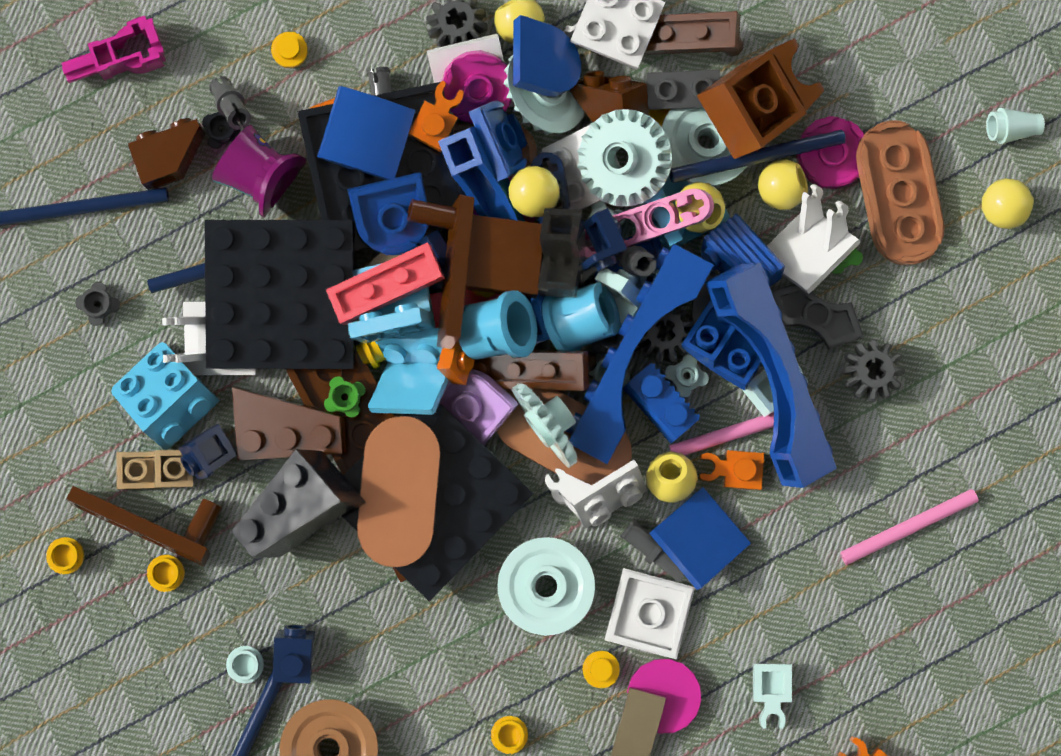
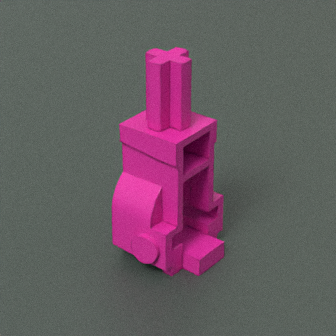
[61,16,166,83]

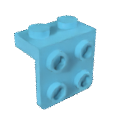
[111,342,220,450]

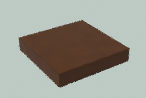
[465,215,545,299]

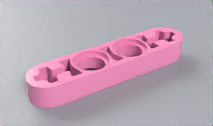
[575,189,714,257]

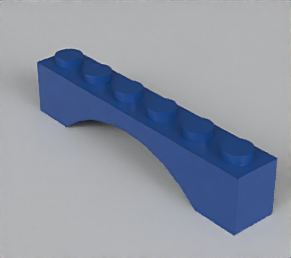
[438,127,553,344]
[566,244,714,464]
[705,263,837,488]

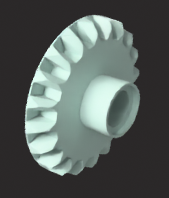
[503,55,585,135]
[662,108,747,186]
[577,109,672,206]
[512,383,577,468]
[498,537,595,635]

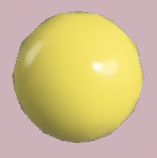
[494,0,545,45]
[758,159,808,210]
[509,166,560,217]
[982,178,1034,229]
[675,182,725,233]
[646,451,698,503]

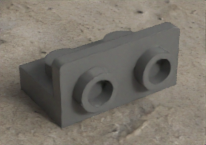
[644,70,720,110]

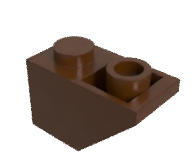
[569,71,649,122]
[128,118,205,190]

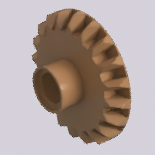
[280,699,378,756]

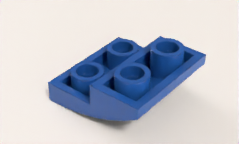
[317,86,416,180]
[682,300,762,391]

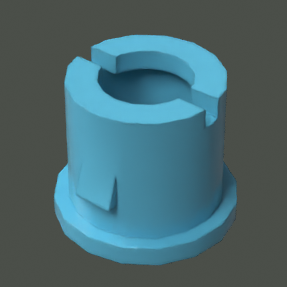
[542,282,621,351]
[458,291,537,360]

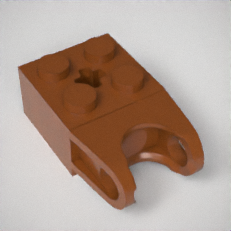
[697,38,824,159]

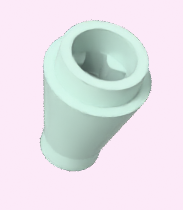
[986,108,1045,144]

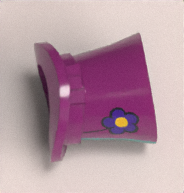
[212,125,306,218]

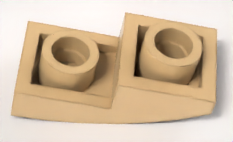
[116,450,193,490]

